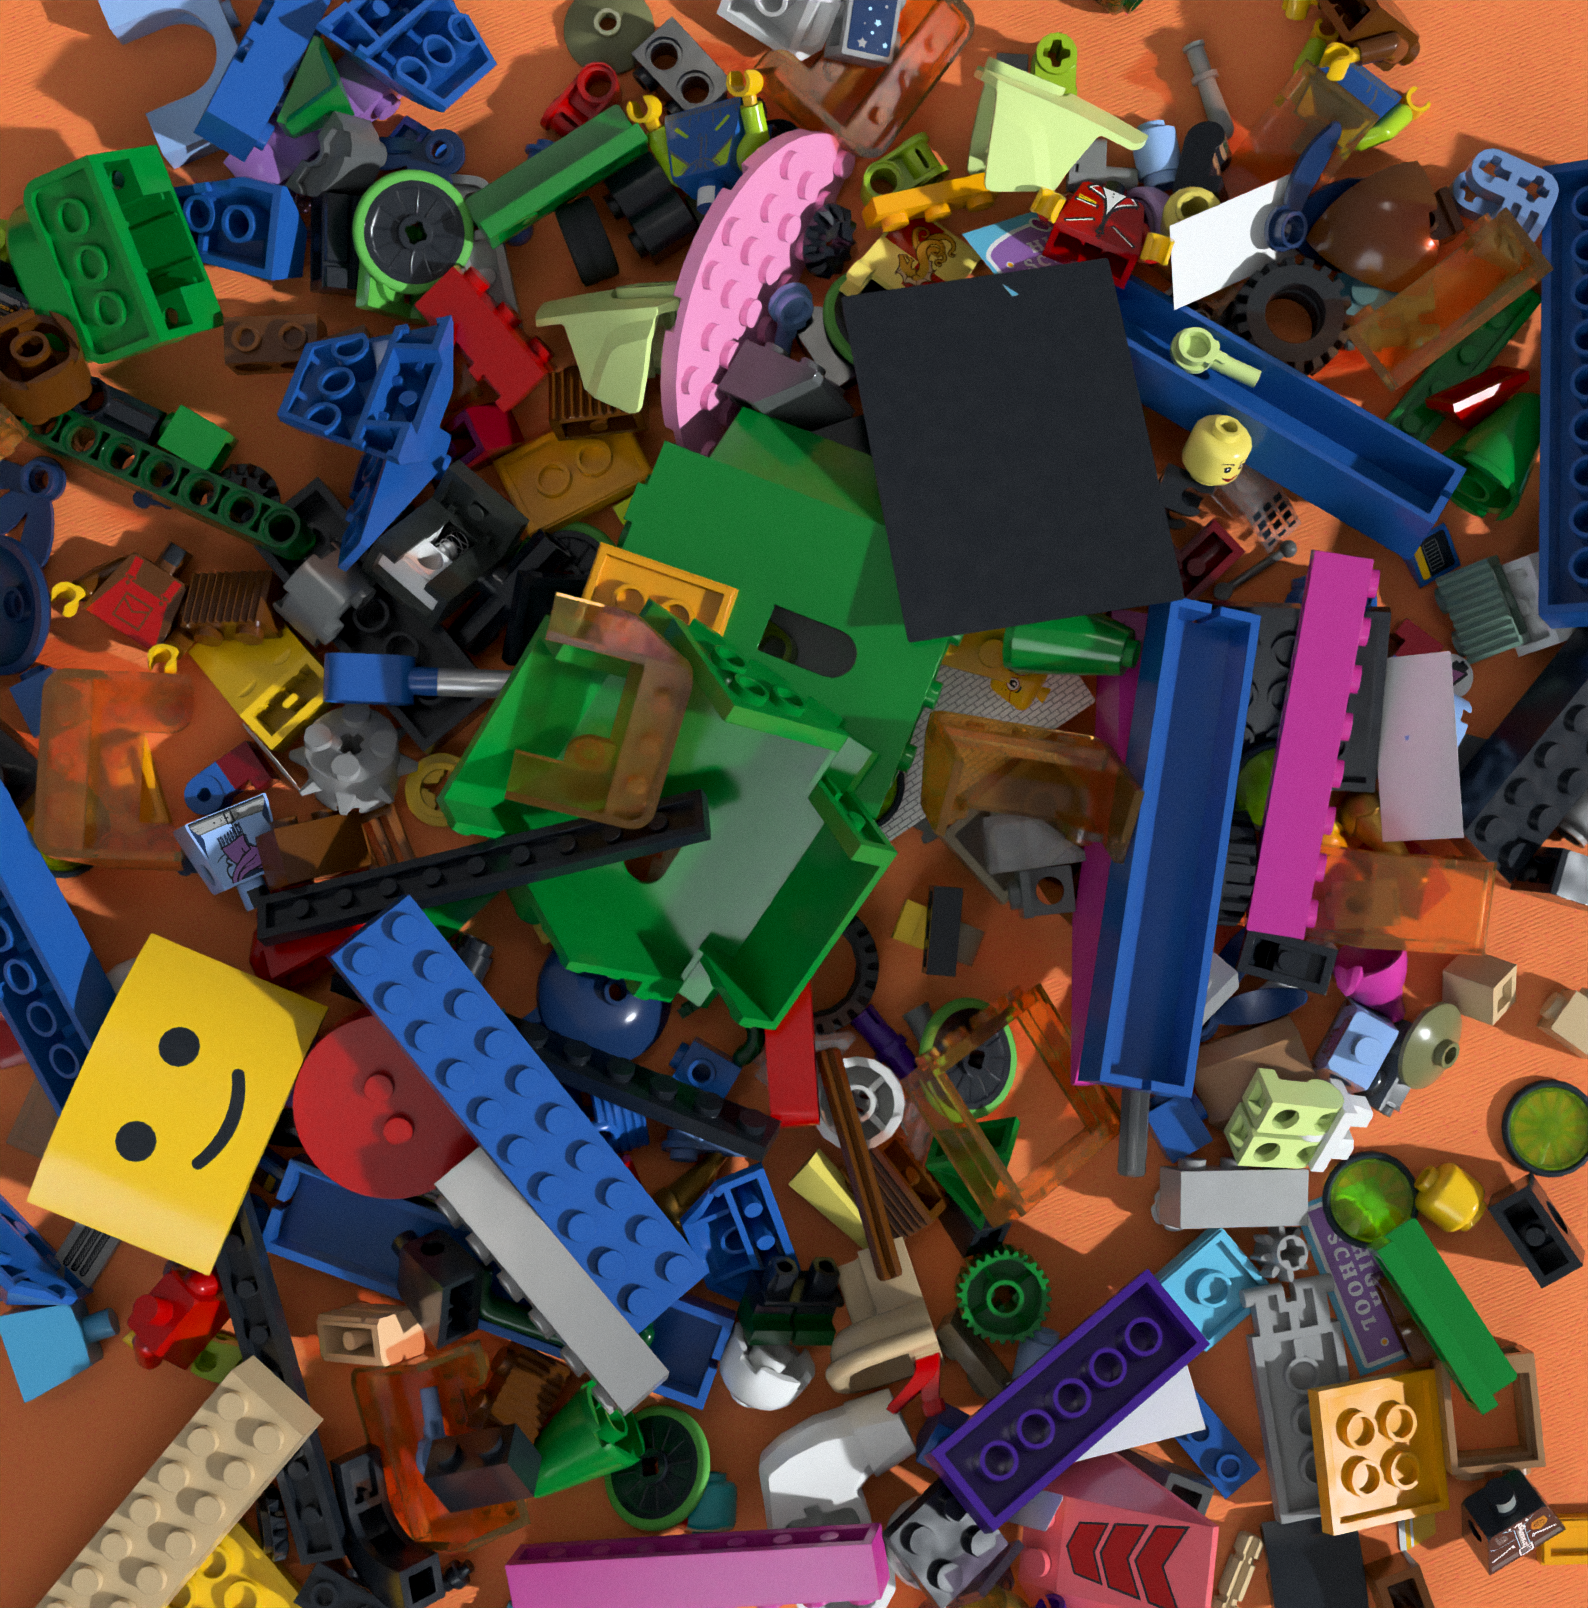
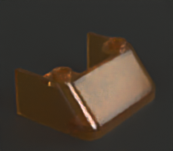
[1344,207,1554,395]
[504,592,694,829]
[920,711,1145,864]

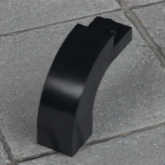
[330,1443,446,1608]

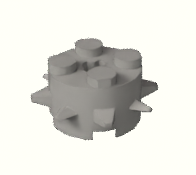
[289,704,418,815]

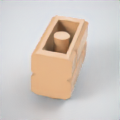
[316,1302,426,1367]

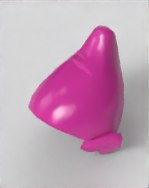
[1332,926,1408,1022]

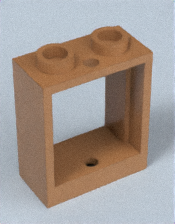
[1429,1344,1546,1481]

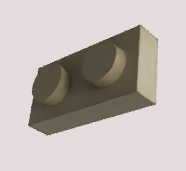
[936,1307,1013,1400]

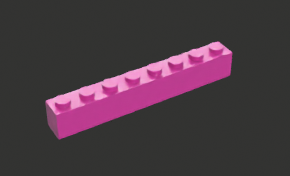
[1244,549,1380,940]
[505,1523,890,1608]

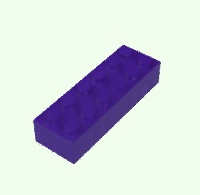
[923,1269,1210,1534]

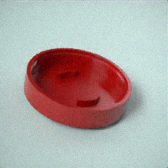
[293,1008,478,1199]

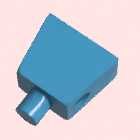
[0,1299,120,1403]

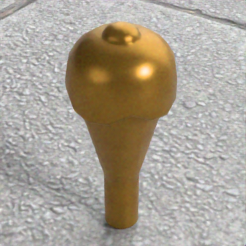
[1337,790,1429,889]
[652,1153,728,1237]

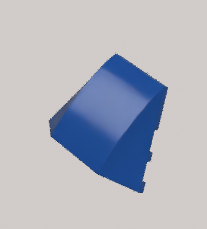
[315,0,497,113]
[277,315,454,465]

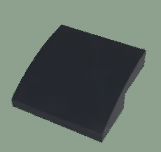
[1259,1517,1369,1608]

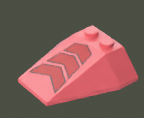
[1018,1452,1219,1608]

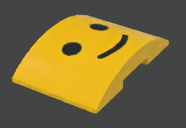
[26,933,329,1276]

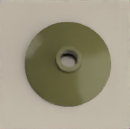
[564,0,655,75]
[1398,1001,1462,1089]

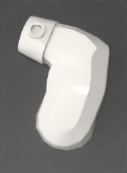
[759,1388,917,1608]

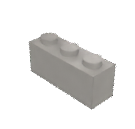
[1159,1157,1309,1229]

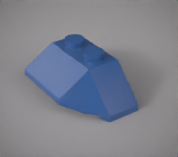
[680,1162,801,1302]
[0,1194,94,1305]

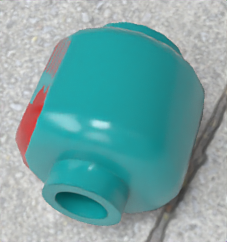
[677,1471,737,1534]

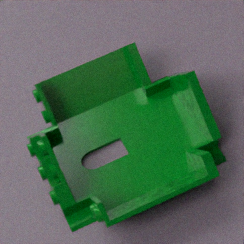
[614,406,964,819]
[436,598,898,1030]

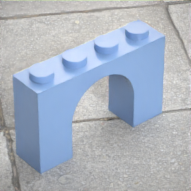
[98,0,271,169]

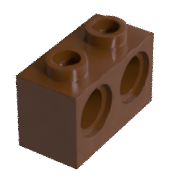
[223,314,327,375]

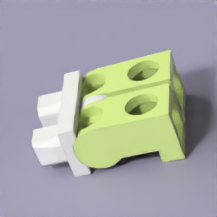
[1224,1068,1373,1172]

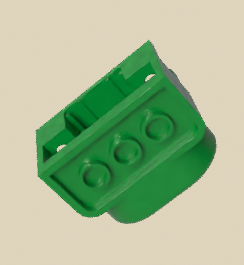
[5,144,224,364]

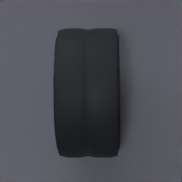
[555,196,619,287]

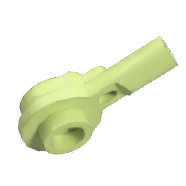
[1169,327,1262,388]

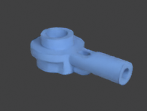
[768,282,814,354]
[661,1129,746,1163]
[416,1386,449,1476]

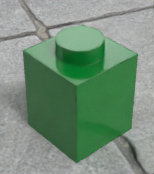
[157,405,239,474]

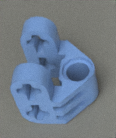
[1448,148,1559,273]

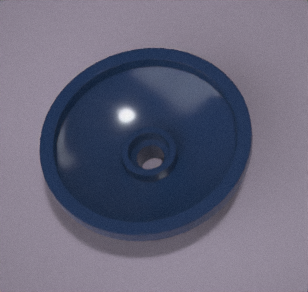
[0,535,51,676]
[536,947,672,1060]

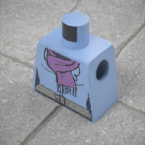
[173,793,273,912]
[1310,996,1399,1094]

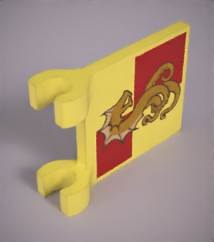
[839,217,981,296]

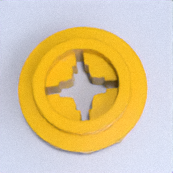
[405,753,460,827]

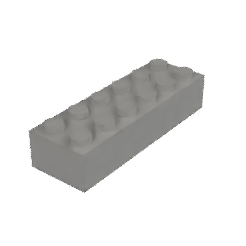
[434,1146,669,1417]

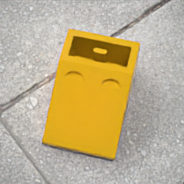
[188,621,336,753]

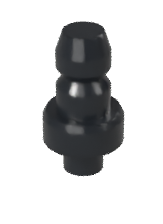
[442,1559,475,1594]

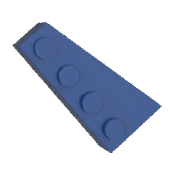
[193,0,331,162]

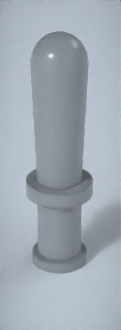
[1182,39,1234,140]

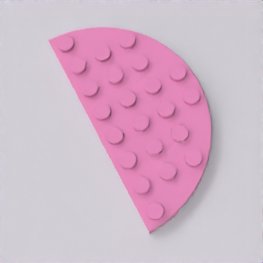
[660,129,857,457]

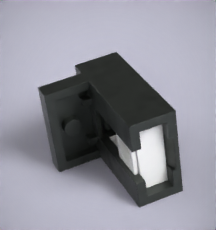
[361,459,530,630]

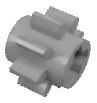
[1250,1226,1312,1282]

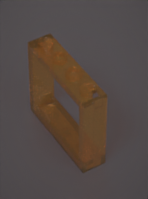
[900,983,1121,1228]

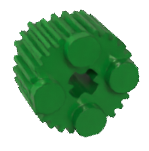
[954,1243,1052,1345]

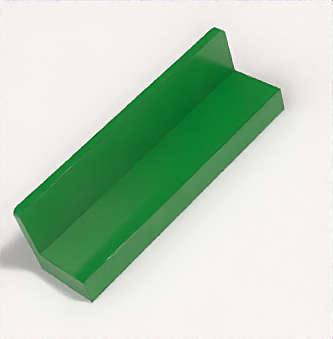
[465,104,648,250]
[1366,1218,1517,1415]

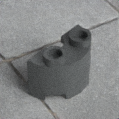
[285,111,387,197]
[273,541,377,648]

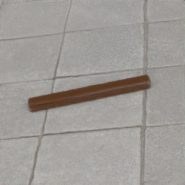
[816,1047,902,1281]

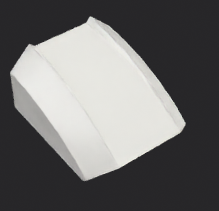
[716,0,842,62]

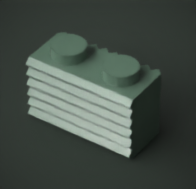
[1434,555,1532,664]

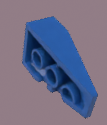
[173,176,308,280]
[338,428,452,572]

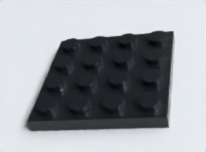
[1195,599,1391,792]

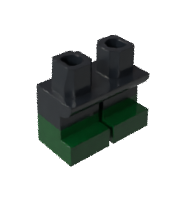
[736,1256,845,1346]

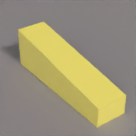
[788,1148,869,1249]

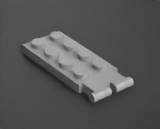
[1239,1273,1350,1524]

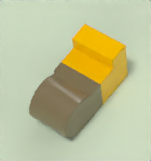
[891,899,985,967]

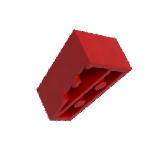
[414,265,558,413]

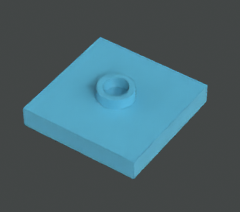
[1154,1228,1270,1352]

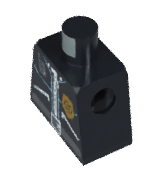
[1461,1469,1566,1575]

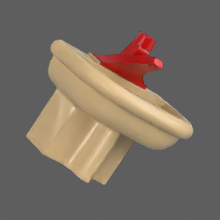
[825,1237,946,1417]

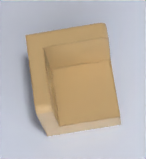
[1442,948,1517,1026]

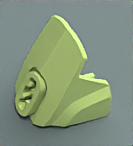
[967,56,1148,192]
[535,281,681,414]

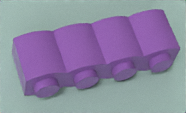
[223,55,403,199]

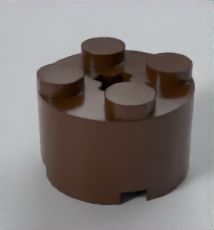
[0,309,92,425]

